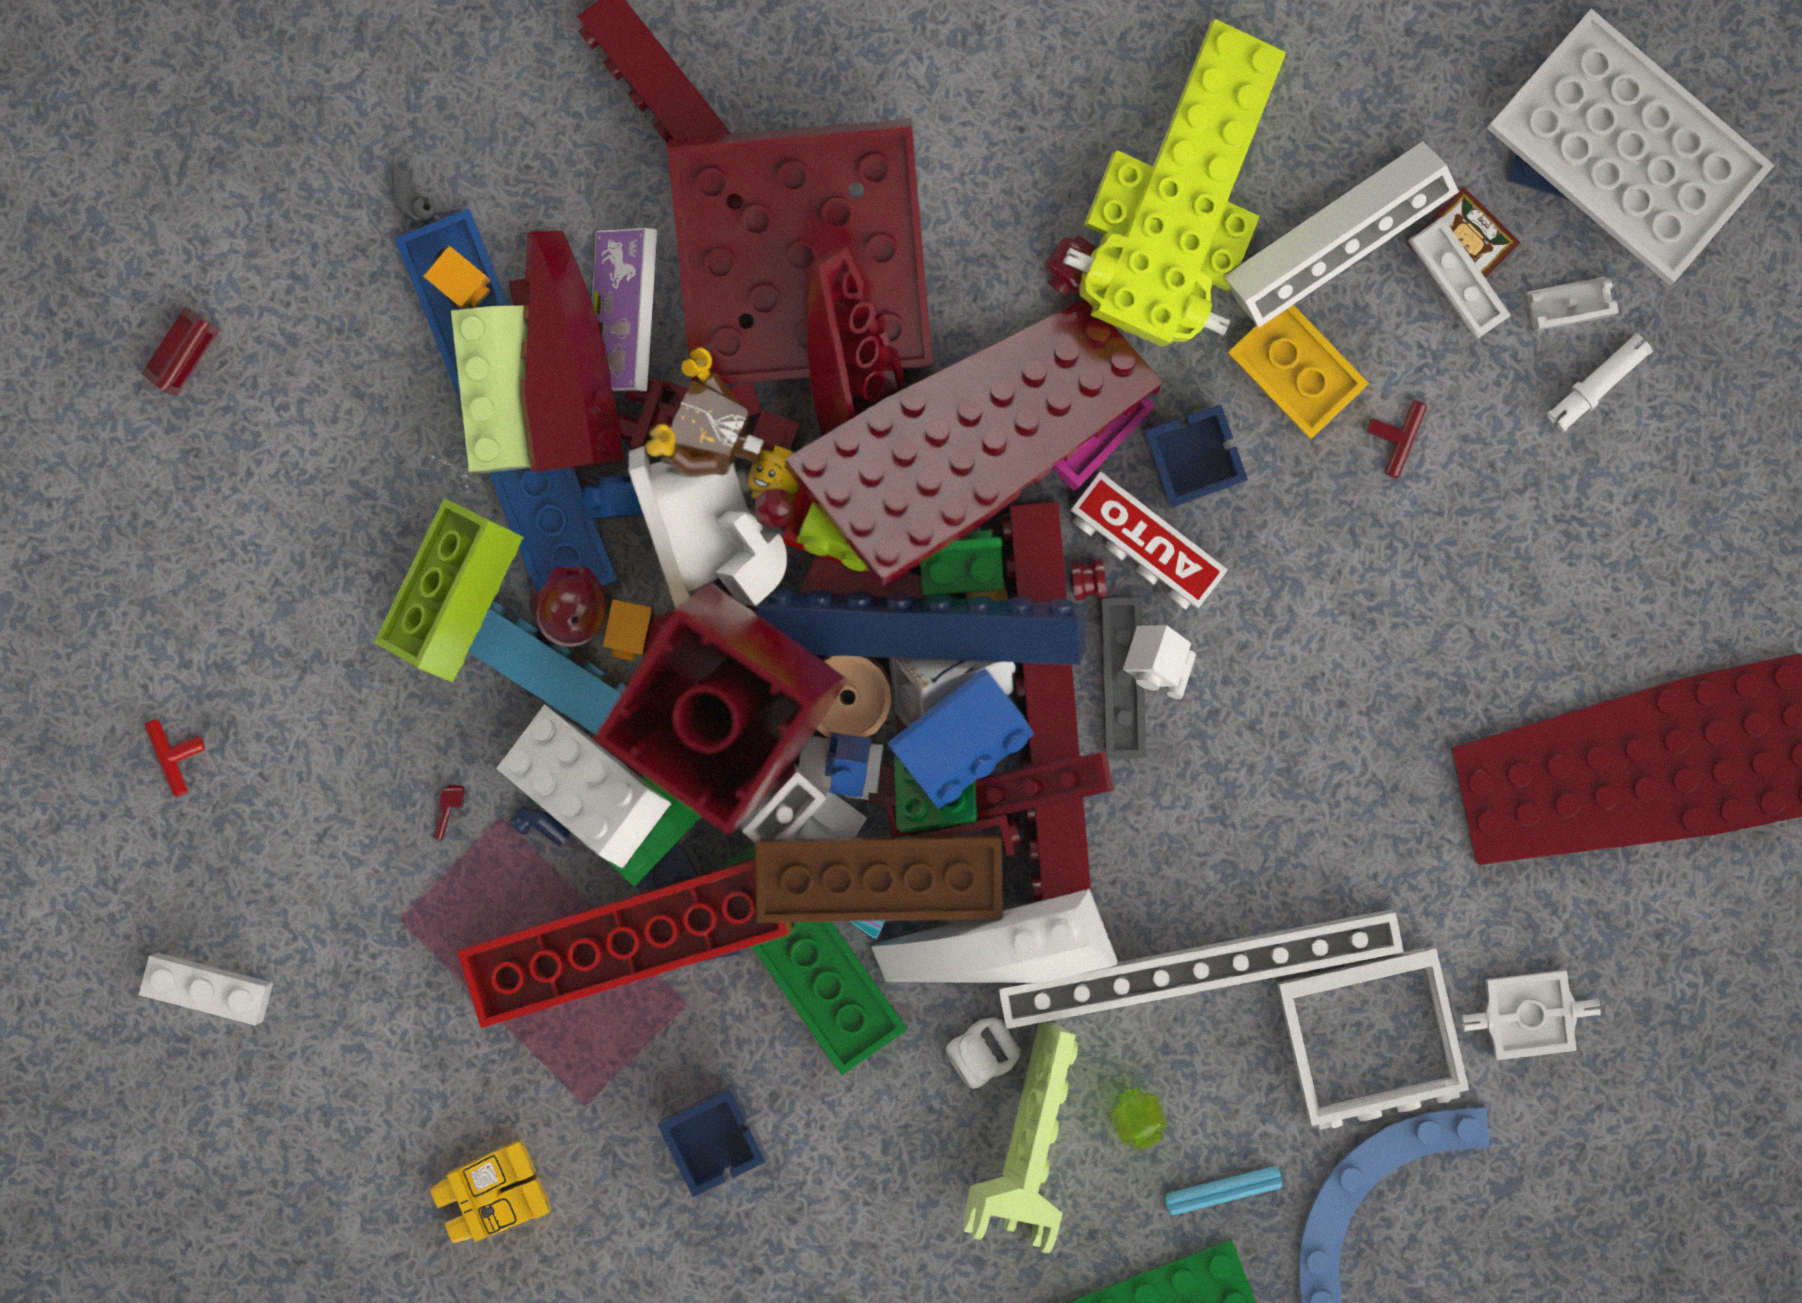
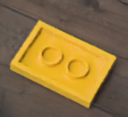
[1227,305,1369,440]

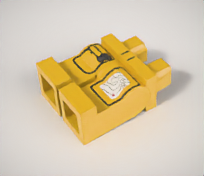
[430,1138,552,1243]

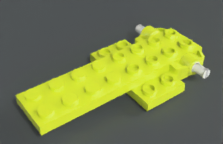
[1063,19,1286,347]

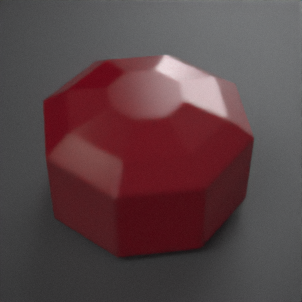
[755,488,794,528]

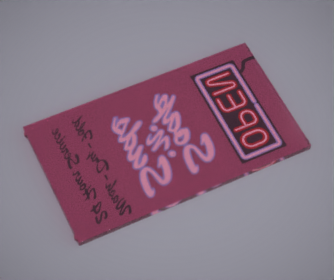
[400,818,688,1106]

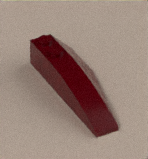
[520,231,624,473]
[807,245,906,437]

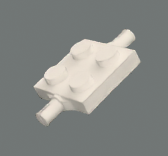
[1462,970,1601,1060]

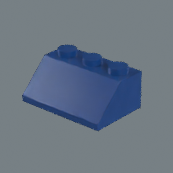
[888,667,1034,809]

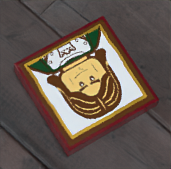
[1406,186,1520,278]

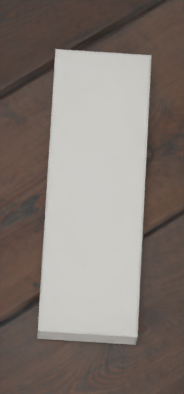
[1408,217,1511,339]

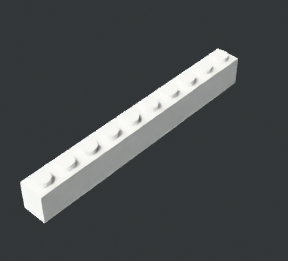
[998,909,1404,1029]

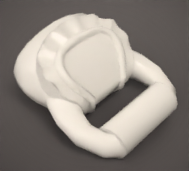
[946,1017,1021,1089]

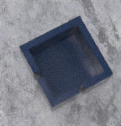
[1143,404,1248,509]
[658,1085,767,1197]

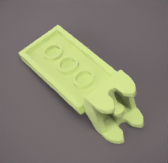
[963,1021,1078,1254]

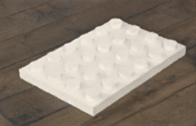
[1487,9,1775,286]

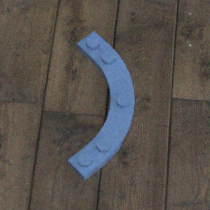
[1298,1106,1490,1303]

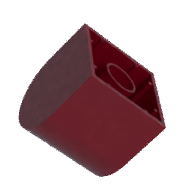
[593,583,846,835]

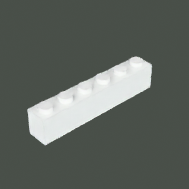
[1223,141,1459,327]

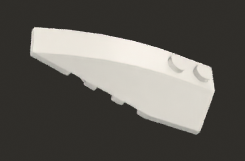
[871,889,1118,983]

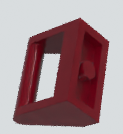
[141,307,220,396]

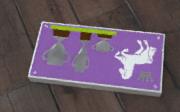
[592,228,657,391]

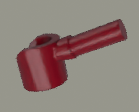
[433,785,465,840]

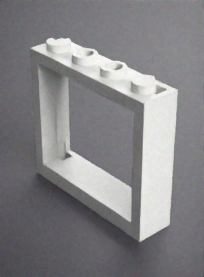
[1276,946,1469,1130]

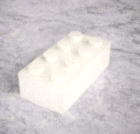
[496,704,671,868]

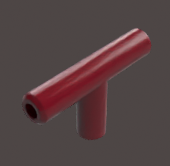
[1366,400,1427,479]

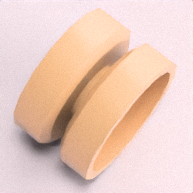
[817,655,893,738]

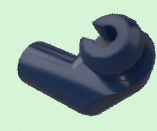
[510,806,571,846]

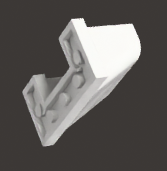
[629,446,764,608]

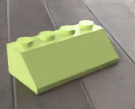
[451,306,531,474]

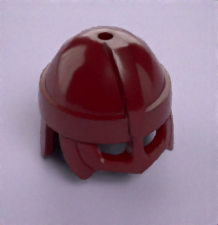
[529,566,606,647]

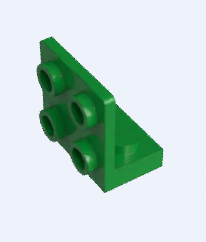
[921,531,1004,596]
[894,756,986,833]

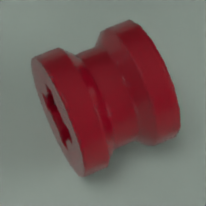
[1070,558,1107,601]

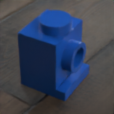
[582,475,644,519]
[824,732,871,797]

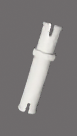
[1547,333,1653,433]

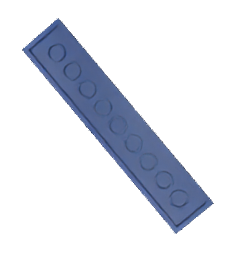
[395,208,619,592]

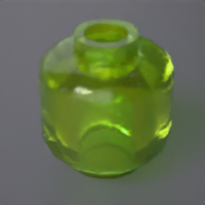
[1110,1088,1169,1151]

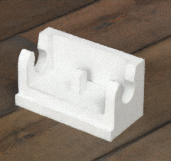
[1526,277,1619,331]

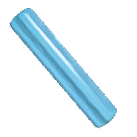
[1165,1166,1282,1215]

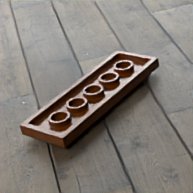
[756,835,1002,923]

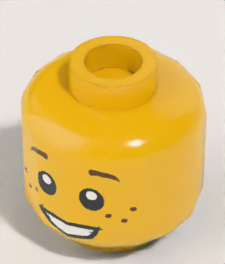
[746,445,800,501]

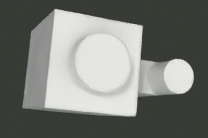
[1123,625,1196,699]

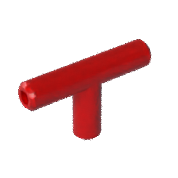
[144,719,205,797]

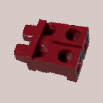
[617,377,689,458]

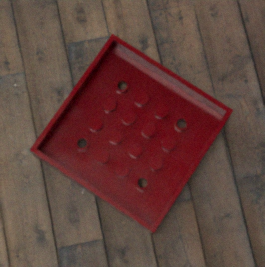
[667,118,933,384]

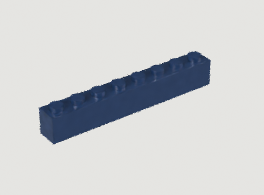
[756,588,1086,665]

